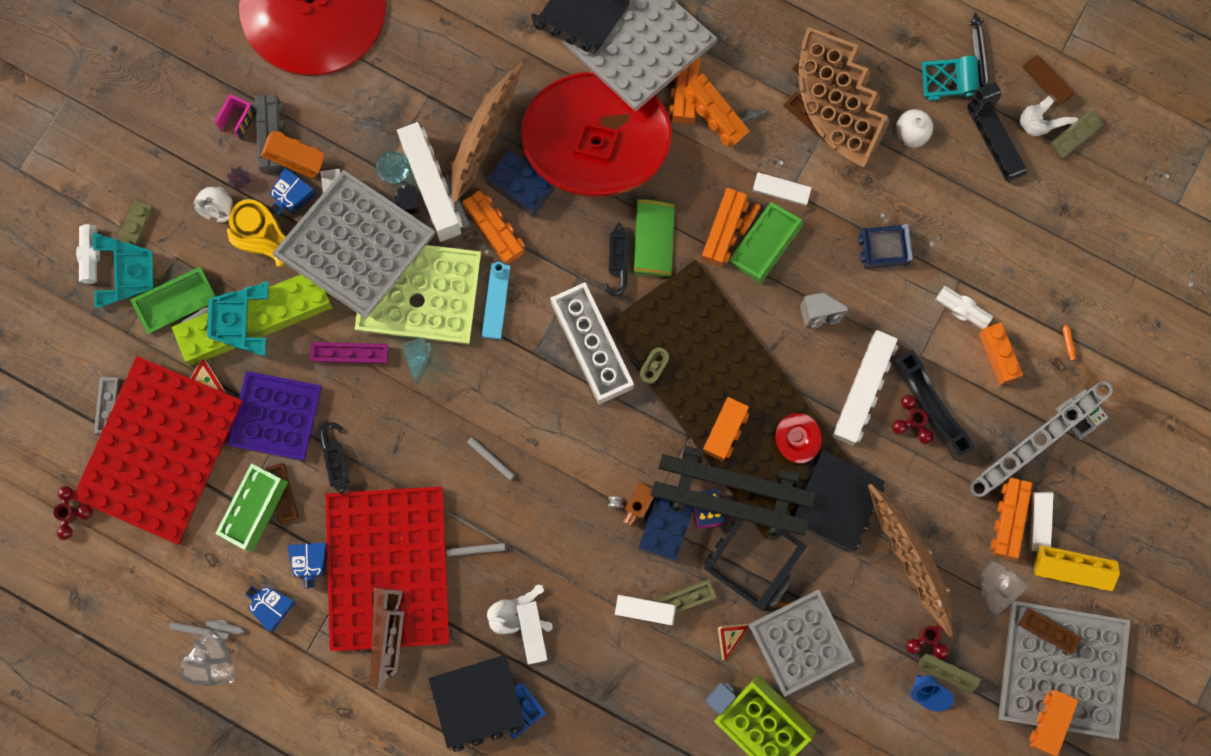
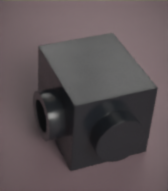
[394,185,421,215]

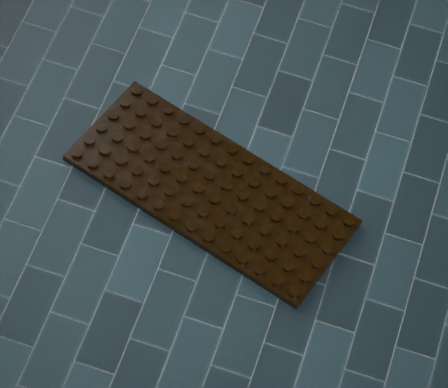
[605,260,855,539]

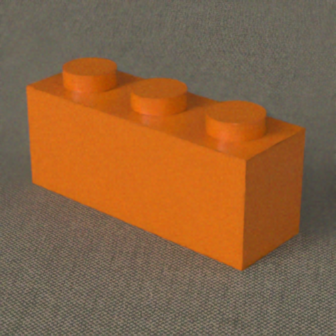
[260,131,325,179]
[979,322,1023,386]
[703,397,750,462]
[1029,690,1078,756]

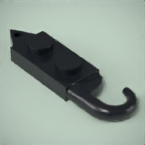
[605,222,629,296]
[320,423,350,496]

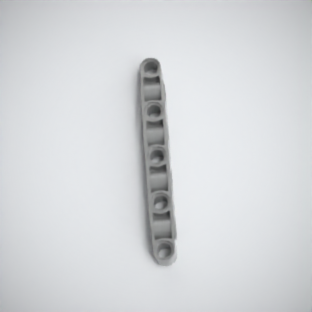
[970,381,1113,498]

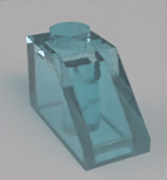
[402,337,433,384]

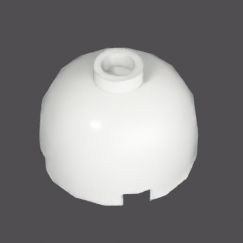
[895,109,933,148]
[193,187,233,223]

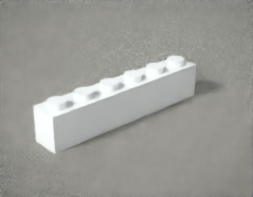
[832,330,898,446]

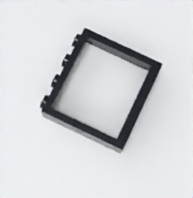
[703,519,808,611]

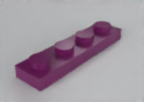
[310,342,389,364]

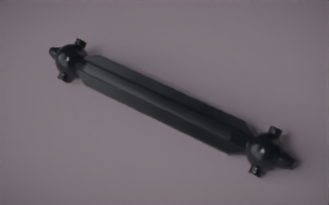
[969,13,989,88]

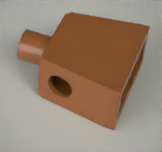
[623,482,655,527]

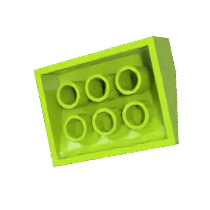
[714,675,816,756]

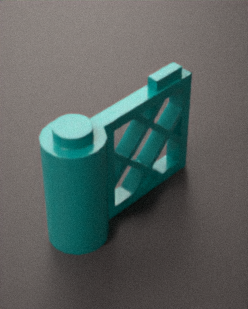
[921,56,980,101]

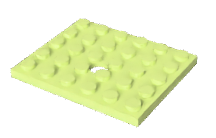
[355,245,481,345]

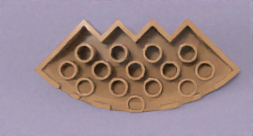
[799,27,889,168]
[449,62,524,202]
[868,484,953,637]

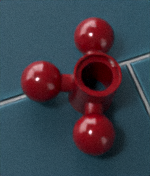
[892,395,933,445]
[53,486,93,540]
[906,621,953,660]

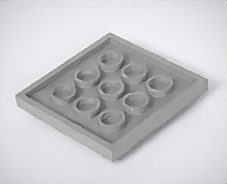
[748,589,854,697]

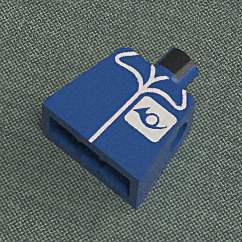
[270,168,316,216]
[288,543,327,589]
[245,586,297,633]

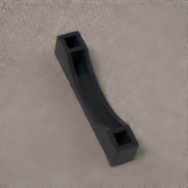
[893,350,976,461]

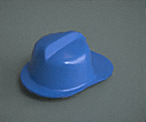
[910,674,954,712]

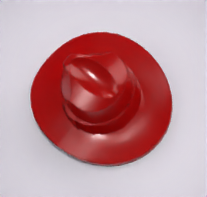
[775,413,822,463]

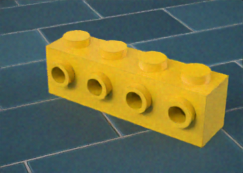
[1033,545,1120,591]

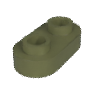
[640,348,669,384]

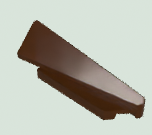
[370,588,404,688]

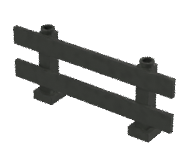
[651,445,815,538]

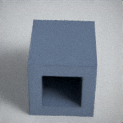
[704,683,736,715]

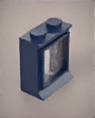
[858,224,913,269]

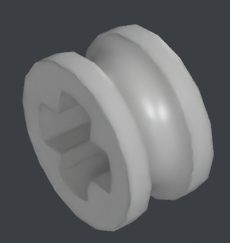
[608,497,626,509]

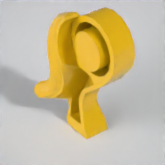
[227,199,286,267]

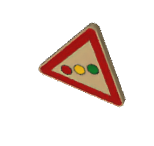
[190,359,225,393]
[718,624,749,661]

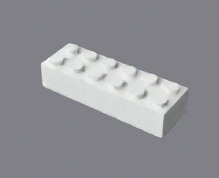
[397,122,463,242]
[550,283,634,404]

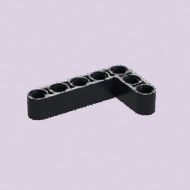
[967,82,1027,183]

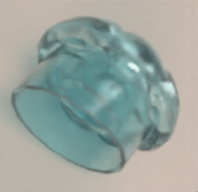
[376,151,410,184]

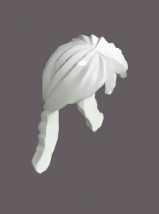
[1020,96,1078,136]
[487,584,553,634]

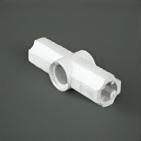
[76,224,100,284]
[935,286,993,330]

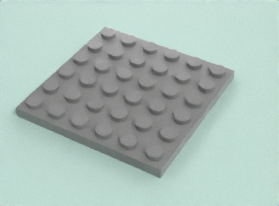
[562,0,717,112]
[273,170,435,319]
[998,601,1130,740]

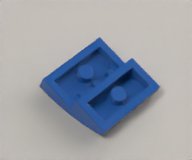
[508,682,546,740]

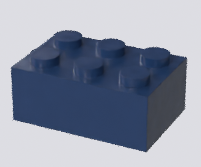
[487,150,555,217]
[638,498,694,563]

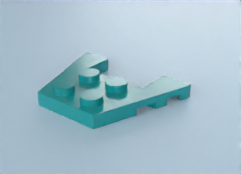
[93,233,154,308]
[207,281,269,357]

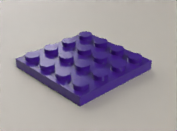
[228,371,322,461]

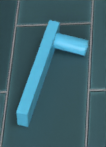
[482,262,511,340]

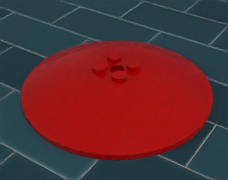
[239,0,386,76]
[521,72,672,197]

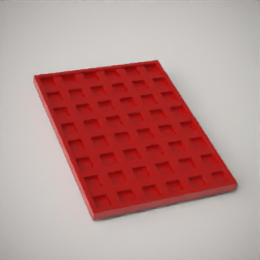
[72,356,243,545]
[325,486,450,652]

